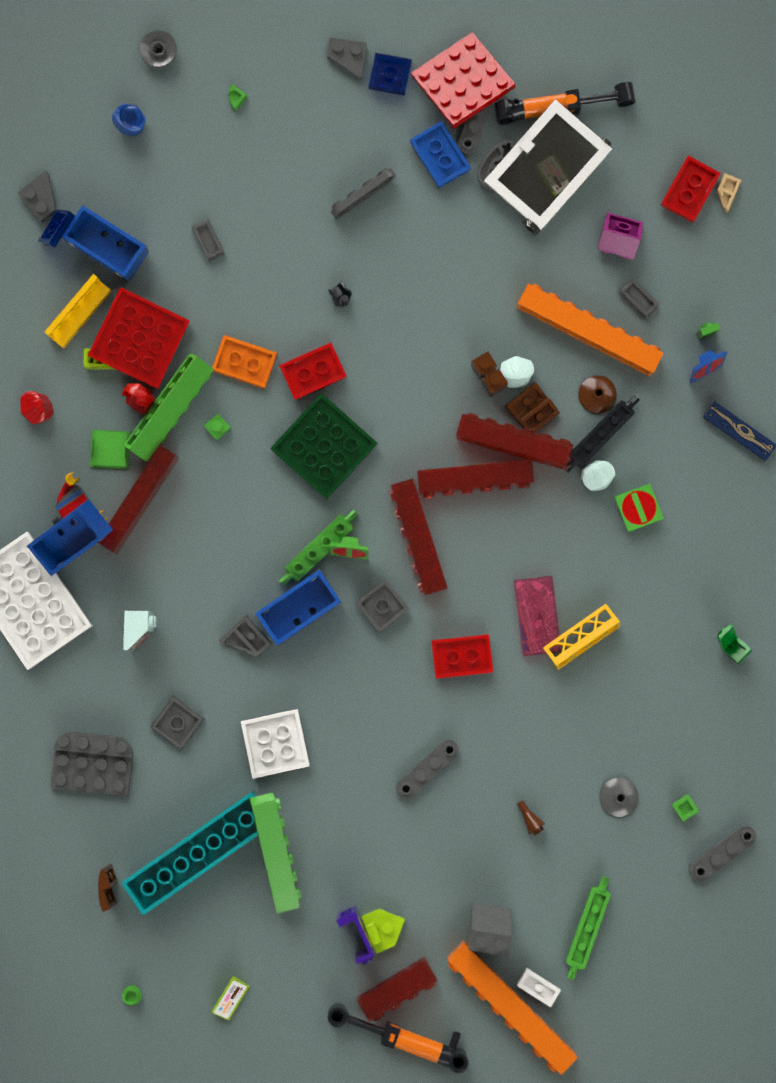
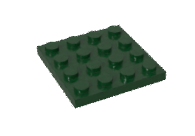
[270,393,378,500]

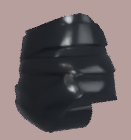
[328,282,352,307]

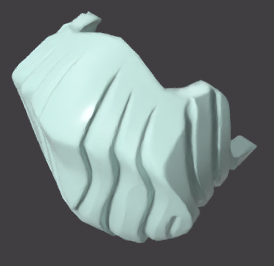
[500,356,534,388]
[581,460,615,491]

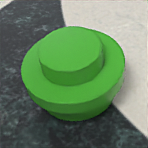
[122,985,142,1006]

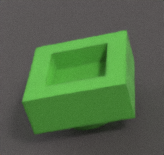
[696,322,720,340]
[204,414,231,440]
[671,794,699,822]

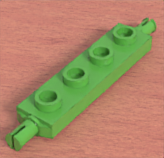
[279,509,359,586]
[565,876,611,980]

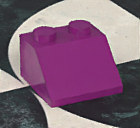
[597,212,643,259]

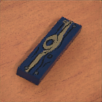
[703,401,776,461]

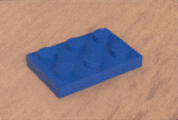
[410,121,471,189]

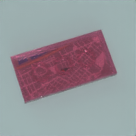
[514,576,562,656]

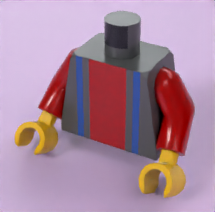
[51,472,107,524]

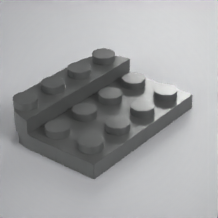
[50,732,133,796]

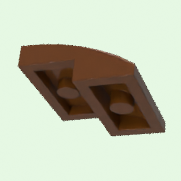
[505,382,560,436]
[98,864,118,912]

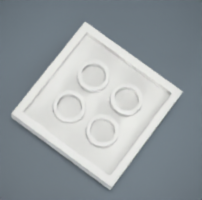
[241,709,310,779]

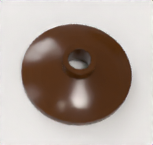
[578,376,617,413]

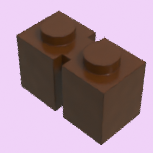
[471,351,508,397]

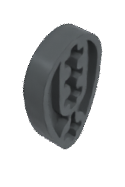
[477,140,517,193]

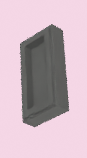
[192,219,225,262]
[619,278,660,319]

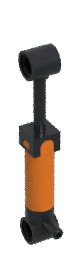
[494,82,636,125]
[328,1003,468,1073]

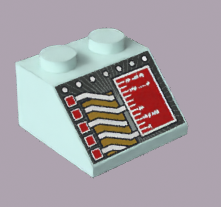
[123,611,157,651]

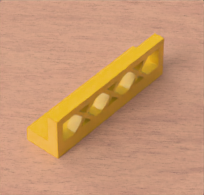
[45,274,112,349]
[543,604,620,670]

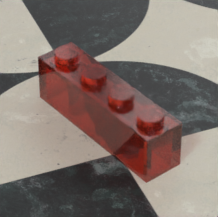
[357,956,437,1021]

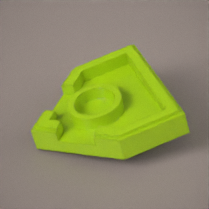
[362,908,405,954]

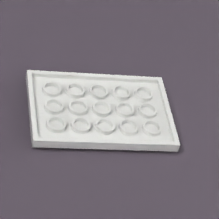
[0,531,93,670]

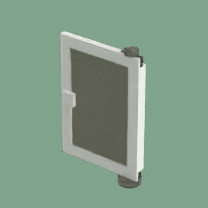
[484,100,612,235]

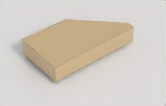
[716,173,742,213]

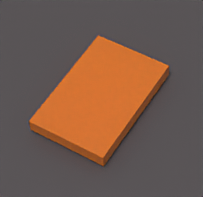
[212,335,278,389]

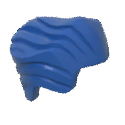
[112,103,146,136]

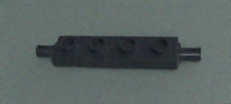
[563,395,640,473]

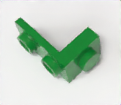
[717,624,752,665]

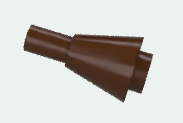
[517,800,545,836]

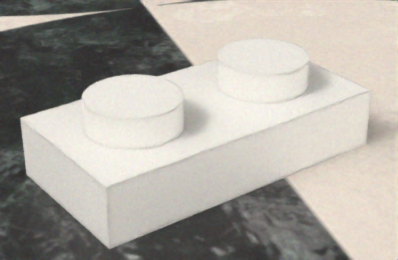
[516,968,561,1007]

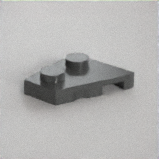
[327,38,367,80]
[18,171,57,223]
[219,615,272,657]

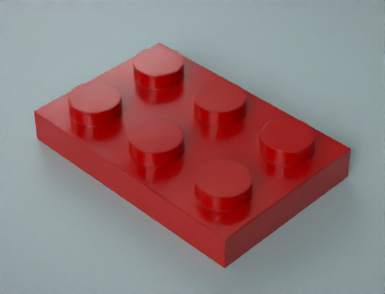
[660,155,721,223]
[279,342,347,401]
[431,634,493,679]

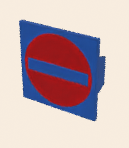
[689,350,728,384]

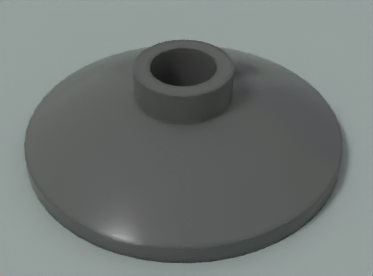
[139,31,177,67]
[600,778,639,817]

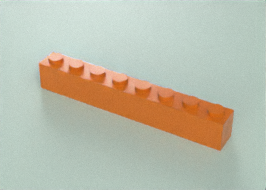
[516,284,664,376]
[447,940,578,1075]

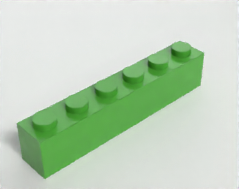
[123,353,214,462]
[250,792,302,913]

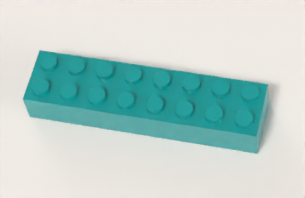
[121,790,258,915]

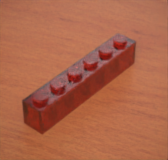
[456,413,574,470]
[98,445,179,554]
[417,459,534,498]
[389,478,448,596]

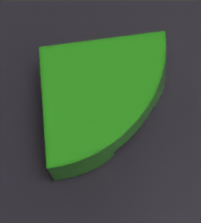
[229,84,248,111]

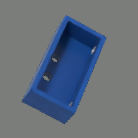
[61,205,149,283]
[27,499,113,576]
[255,570,342,646]

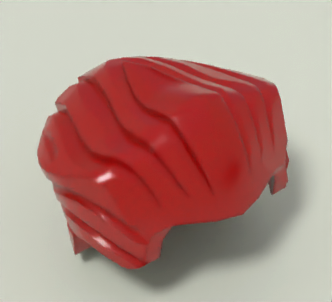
[121,383,155,415]
[20,391,53,424]

